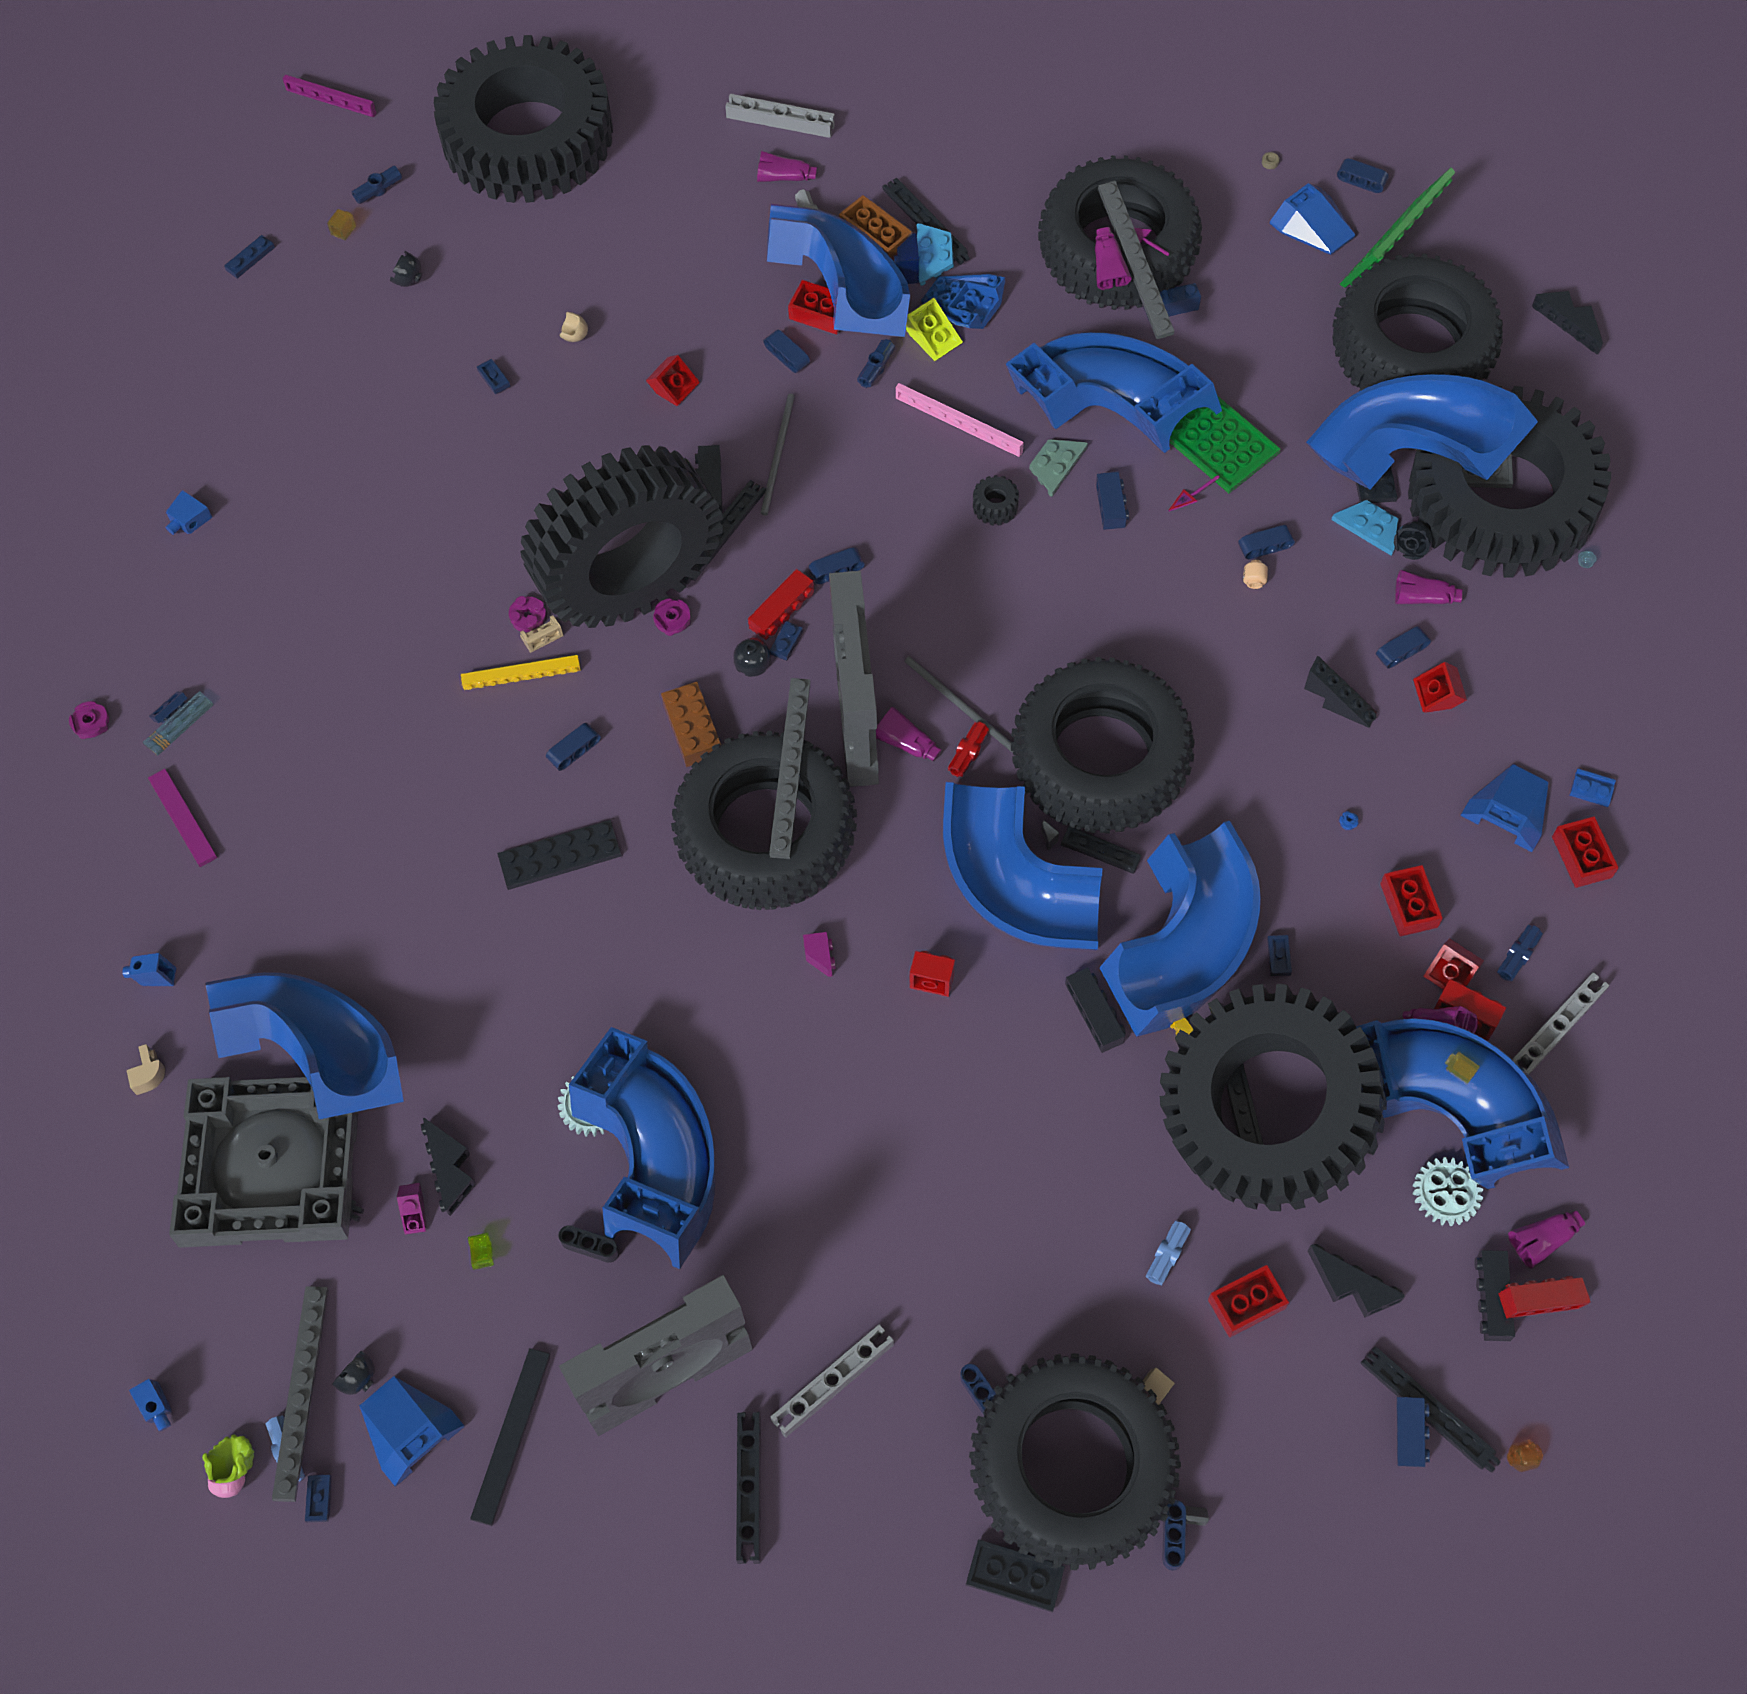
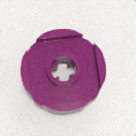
[508,596,547,632]
[653,599,691,636]
[69,701,109,739]

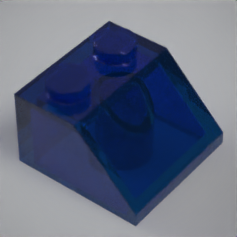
[894,233,919,284]

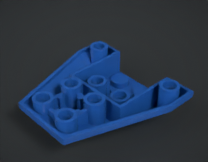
[1269,183,1355,255]
[921,274,1005,329]
[1460,764,1549,852]
[359,1376,465,1487]

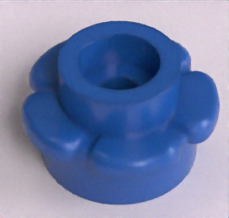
[1339,811,1359,830]

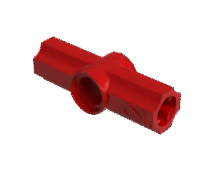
[948,722,989,777]

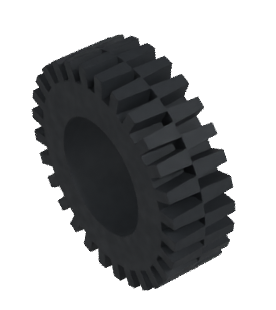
[433,35,613,203]
[1408,386,1611,578]
[520,445,723,628]
[1159,984,1387,1211]

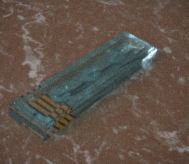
[143,691,214,756]

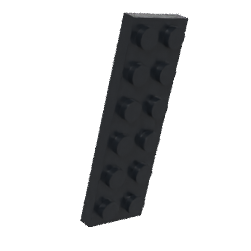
[497,820,622,890]

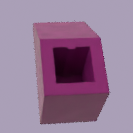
[803,932,836,977]
[397,1182,426,1235]

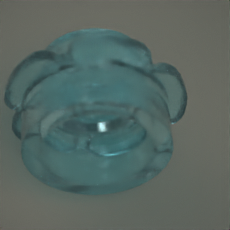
[1578,551,1597,568]

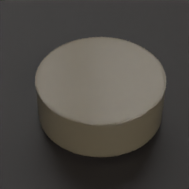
[1262,152,1279,169]

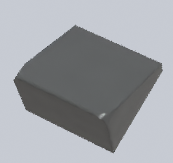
[1041,821,1059,850]
[1185,1506,1209,1526]

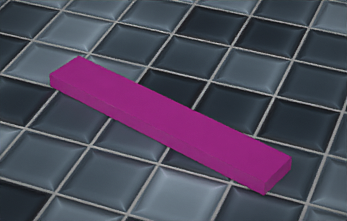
[282,75,377,117]
[148,769,217,867]

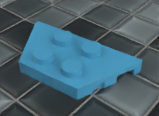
[917,224,954,286]
[1331,500,1398,556]

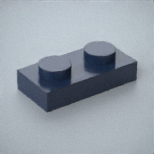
[477,359,510,394]
[770,621,803,661]
[149,691,187,723]
[1267,935,1292,976]
[305,1475,332,1522]

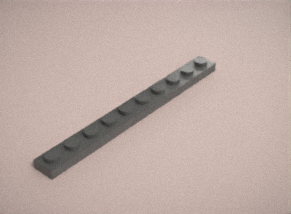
[1098,181,1174,339]
[769,678,811,859]
[272,1286,328,1502]

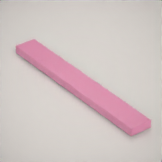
[896,383,1024,457]

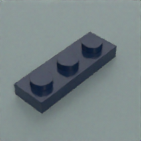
[224,235,275,279]

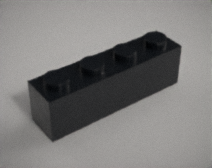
[695,445,723,515]
[1065,968,1126,1053]
[1474,1250,1515,1341]

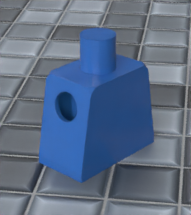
[165,490,212,535]
[122,953,176,986]
[129,1379,172,1432]

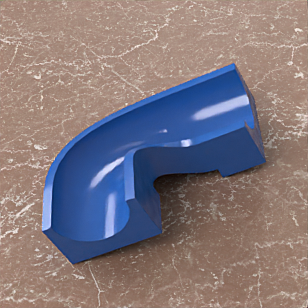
[767,204,910,337]
[1005,332,1222,453]
[1306,375,1538,489]
[943,782,1103,951]
[1100,821,1261,1037]
[205,972,404,1119]
[1356,1019,1569,1189]
[569,1027,715,1269]

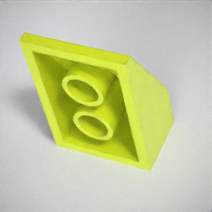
[906,298,963,361]

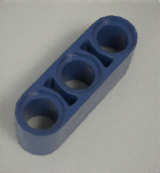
[1337,158,1389,193]
[763,329,810,373]
[1238,525,1295,560]
[808,547,865,584]
[1376,626,1431,669]
[546,722,601,771]
[960,1364,996,1415]
[1162,1500,1186,1571]

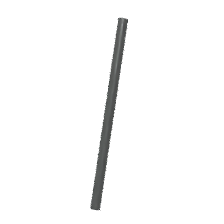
[761,394,795,516]
[905,656,1013,753]

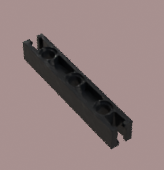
[736,1412,761,1564]

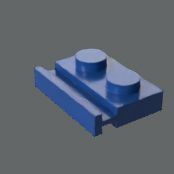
[1569,769,1616,807]

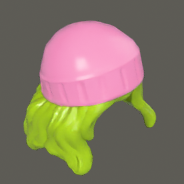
[202,1434,254,1498]

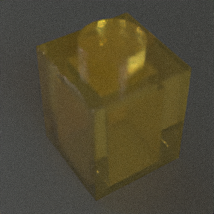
[327,209,356,240]
[1445,1051,1480,1085]

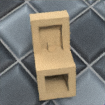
[127,1044,165,1095]

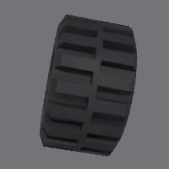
[973,475,1019,526]

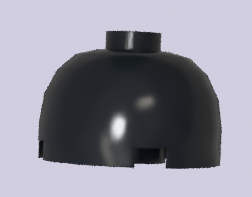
[390,251,422,287]
[1394,521,1433,560]
[733,638,771,677]
[332,1350,375,1395]

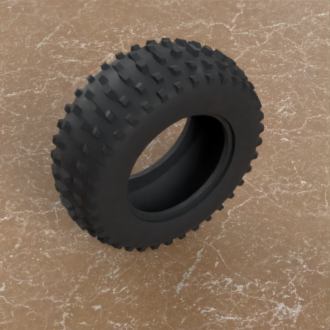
[1038,155,1202,310]
[1332,253,1503,391]
[1011,657,1195,833]
[671,731,857,910]
[969,1353,1181,1571]

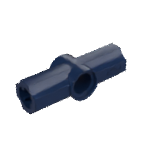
[351,165,402,204]
[857,339,895,388]
[1497,925,1543,981]

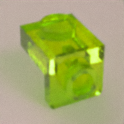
[468,1233,494,1270]

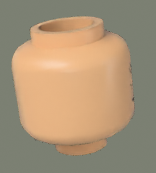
[1243,560,1268,589]

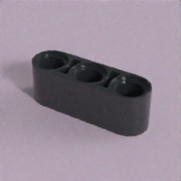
[558,1225,619,1263]

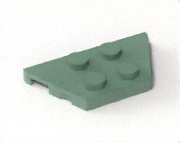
[1029,439,1088,497]

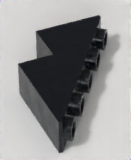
[1532,291,1603,354]
[1304,656,1377,728]
[420,1118,476,1216]
[1308,1243,1405,1318]

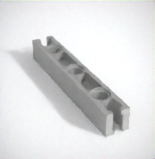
[725,94,835,138]
[1512,972,1610,1075]
[771,1324,894,1438]

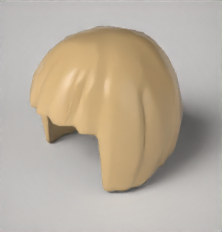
[560,312,588,342]

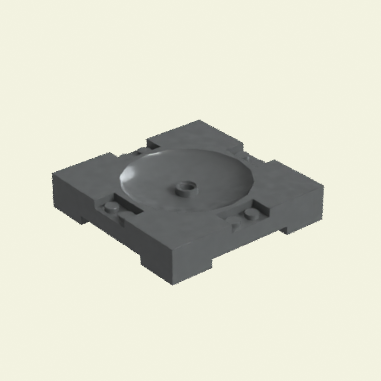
[829,571,879,787]
[169,1077,358,1248]
[559,1275,752,1436]

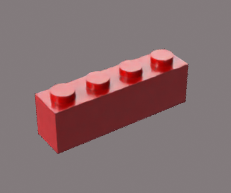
[748,569,814,640]
[1498,1276,1591,1319]

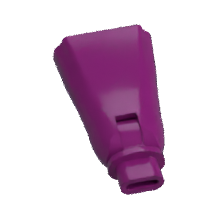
[757,151,817,182]
[1095,227,1131,290]
[1395,570,1462,604]
[876,707,942,762]
[1403,1006,1478,1034]
[1508,1210,1585,1269]

